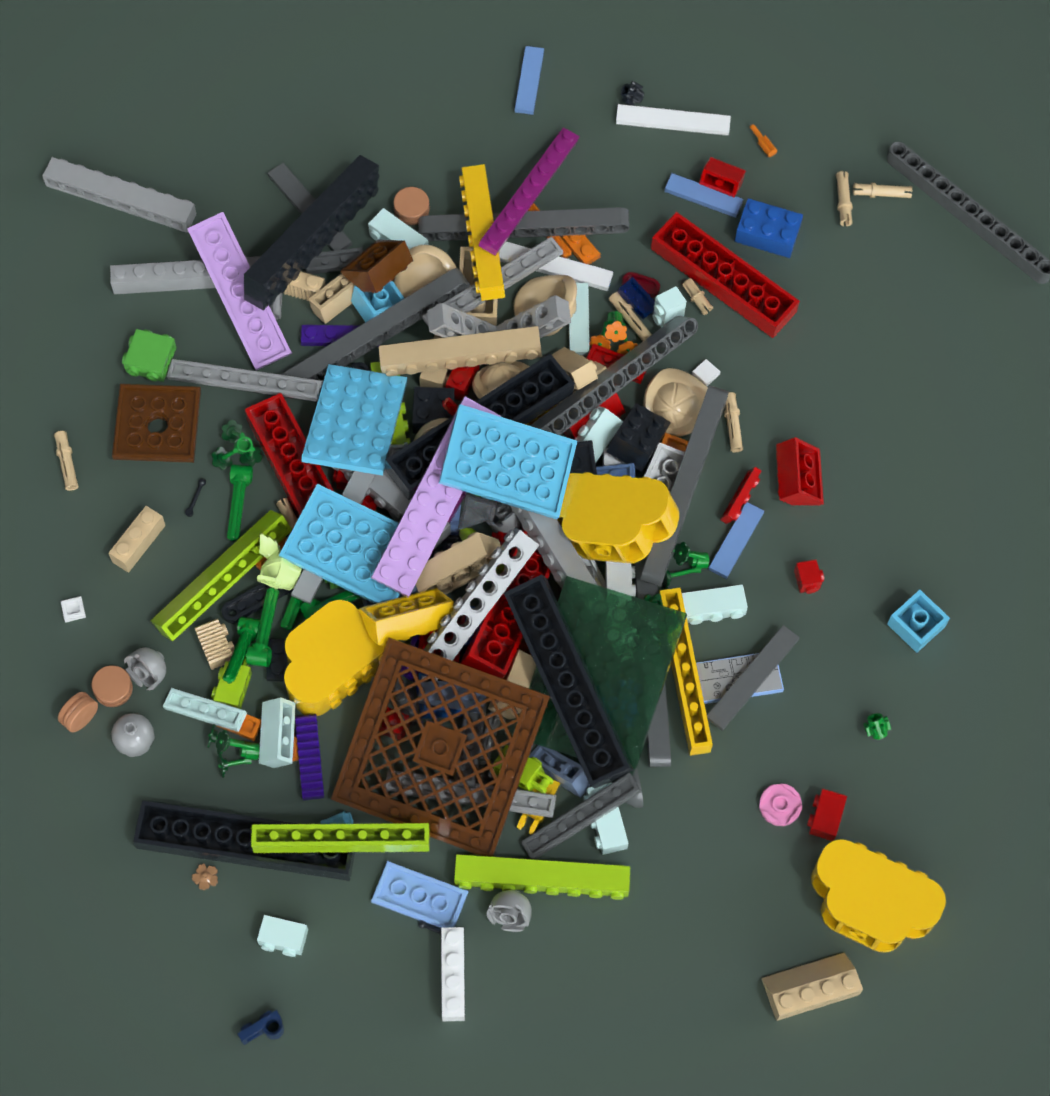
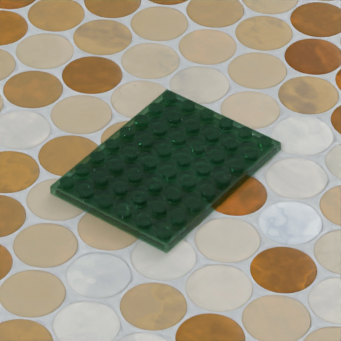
[520,576,687,776]

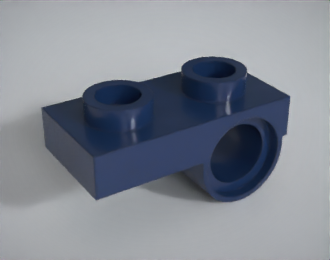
[238,1010,284,1045]

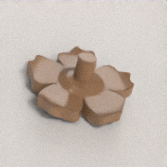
[192,864,218,891]

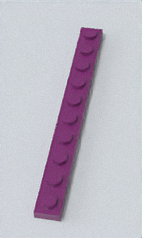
[478,127,580,256]

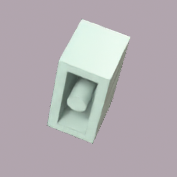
[652,286,687,328]
[257,915,308,957]

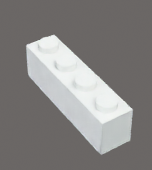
[441,927,465,1021]

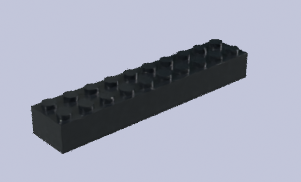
[244,155,380,311]
[385,353,575,500]
[504,574,634,788]
[133,800,355,881]

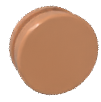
[394,187,430,225]
[92,665,133,707]
[58,692,98,732]

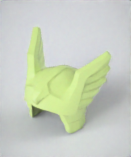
[257,533,302,591]

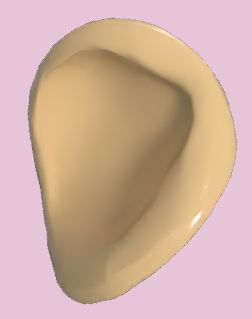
[394,245,456,298]
[514,275,577,336]
[472,361,530,399]
[643,368,708,437]

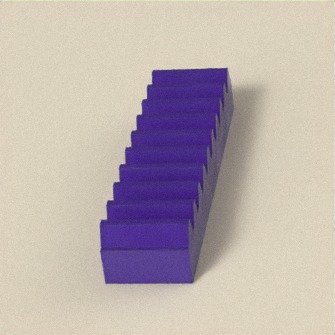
[295,714,324,801]

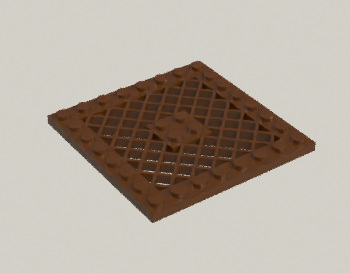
[331,638,550,857]

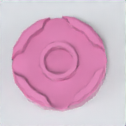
[759,783,802,826]

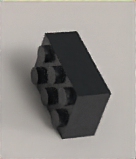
[606,403,671,472]

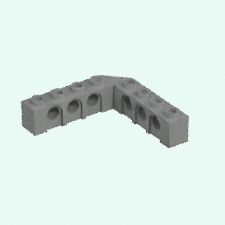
[427,295,571,338]

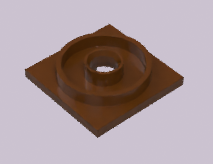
[112,384,201,463]

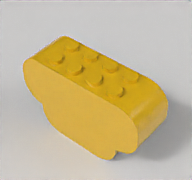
[557,472,680,563]
[284,600,399,716]
[811,840,946,952]

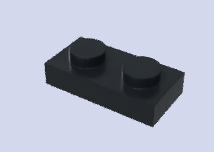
[266,639,289,682]

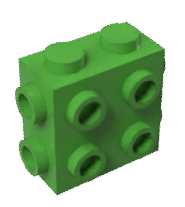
[122,329,177,382]

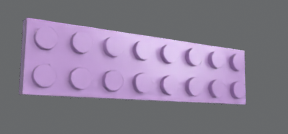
[187,212,292,371]

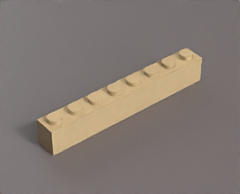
[379,326,542,376]

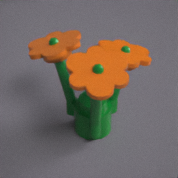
[589,311,638,355]

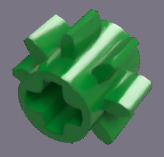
[863,713,891,740]

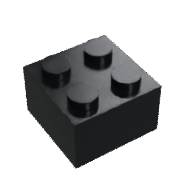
[412,387,455,433]

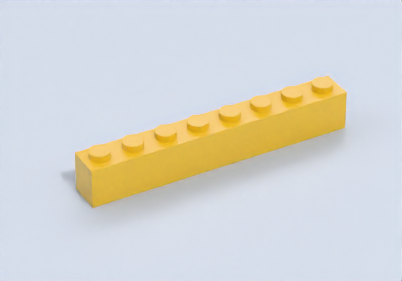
[459,164,505,301]
[659,588,713,756]

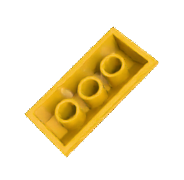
[359,588,454,646]

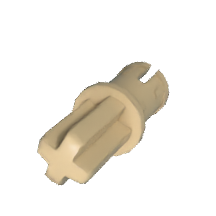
[683,278,713,315]

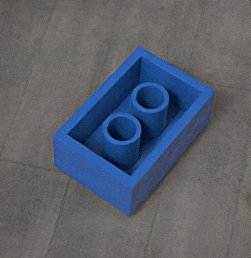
[735,198,803,258]

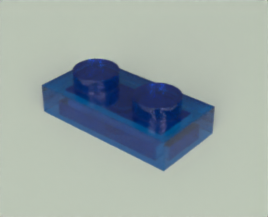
[617,277,655,320]

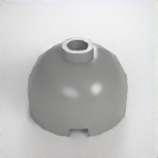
[485,501,522,533]
[124,647,166,690]
[111,713,155,757]
[487,890,532,932]

